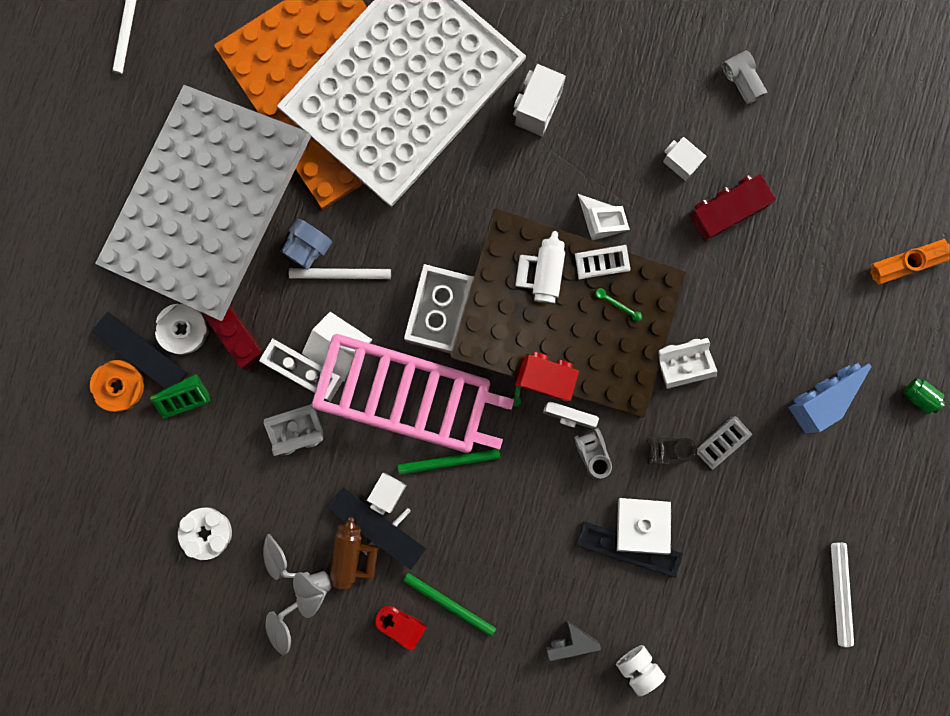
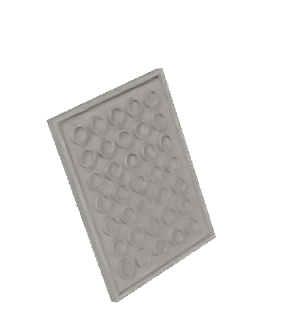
[95,85,311,321]

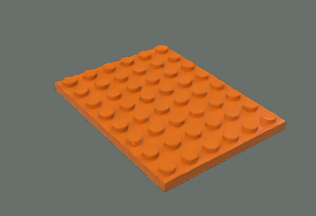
[214,0,367,210]

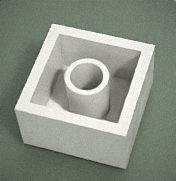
[513,64,566,137]

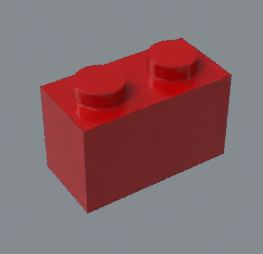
[515,352,579,401]

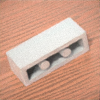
[259,338,343,402]

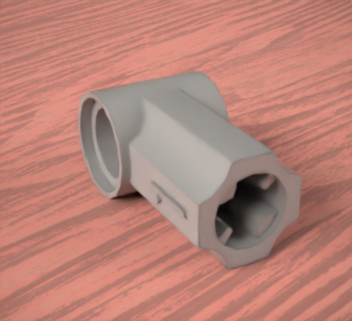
[722,50,768,104]

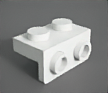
[658,338,717,388]

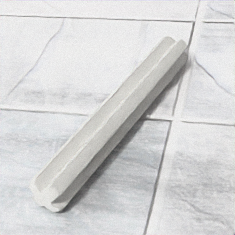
[831,542,854,647]

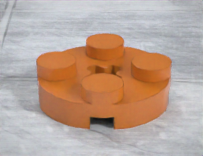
[90,360,144,412]

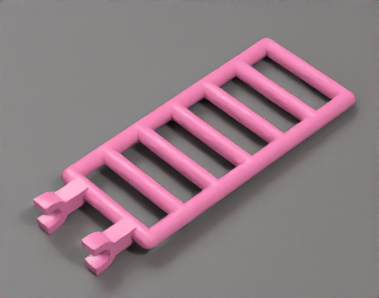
[312,334,514,453]

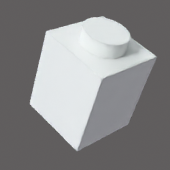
[663,137,706,181]
[367,473,407,515]

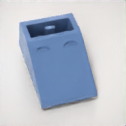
[788,363,871,433]

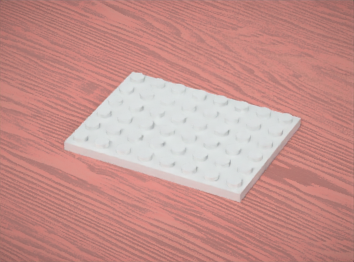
[277,0,526,207]

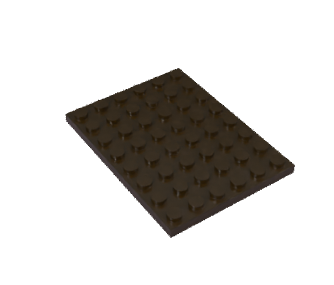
[449,208,686,417]

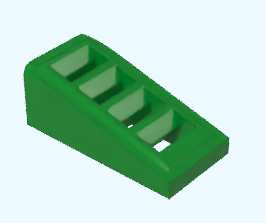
[150,374,210,419]

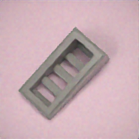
[695,416,752,470]

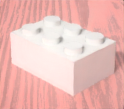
[404,264,473,353]

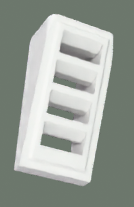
[575,245,630,279]

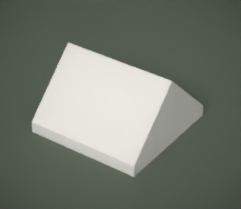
[302,312,372,382]

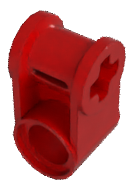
[376,605,427,650]

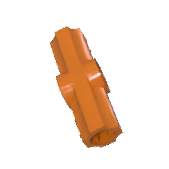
[870,239,950,285]

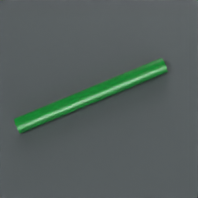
[398,449,500,475]
[403,573,496,637]

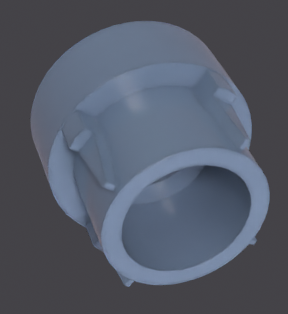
[280,218,333,270]

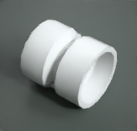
[616,645,666,696]

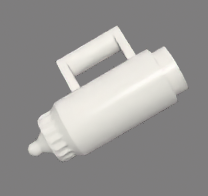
[515,231,565,304]

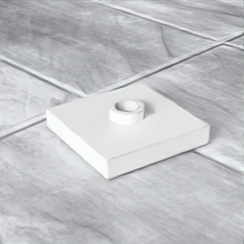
[543,402,599,429]
[617,498,671,555]

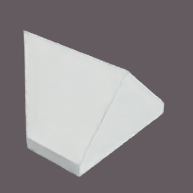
[578,194,630,241]

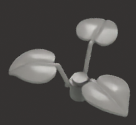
[263,534,331,656]

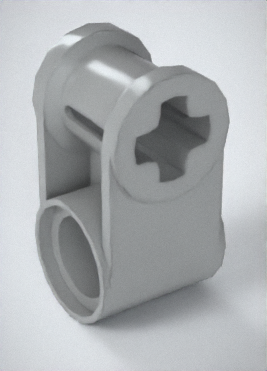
[574,428,612,479]

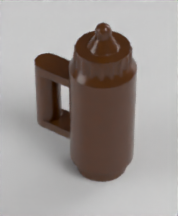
[330,517,378,589]

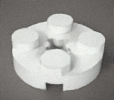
[155,304,209,355]
[178,507,232,560]

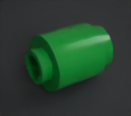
[903,377,945,414]

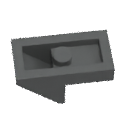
[546,621,601,661]

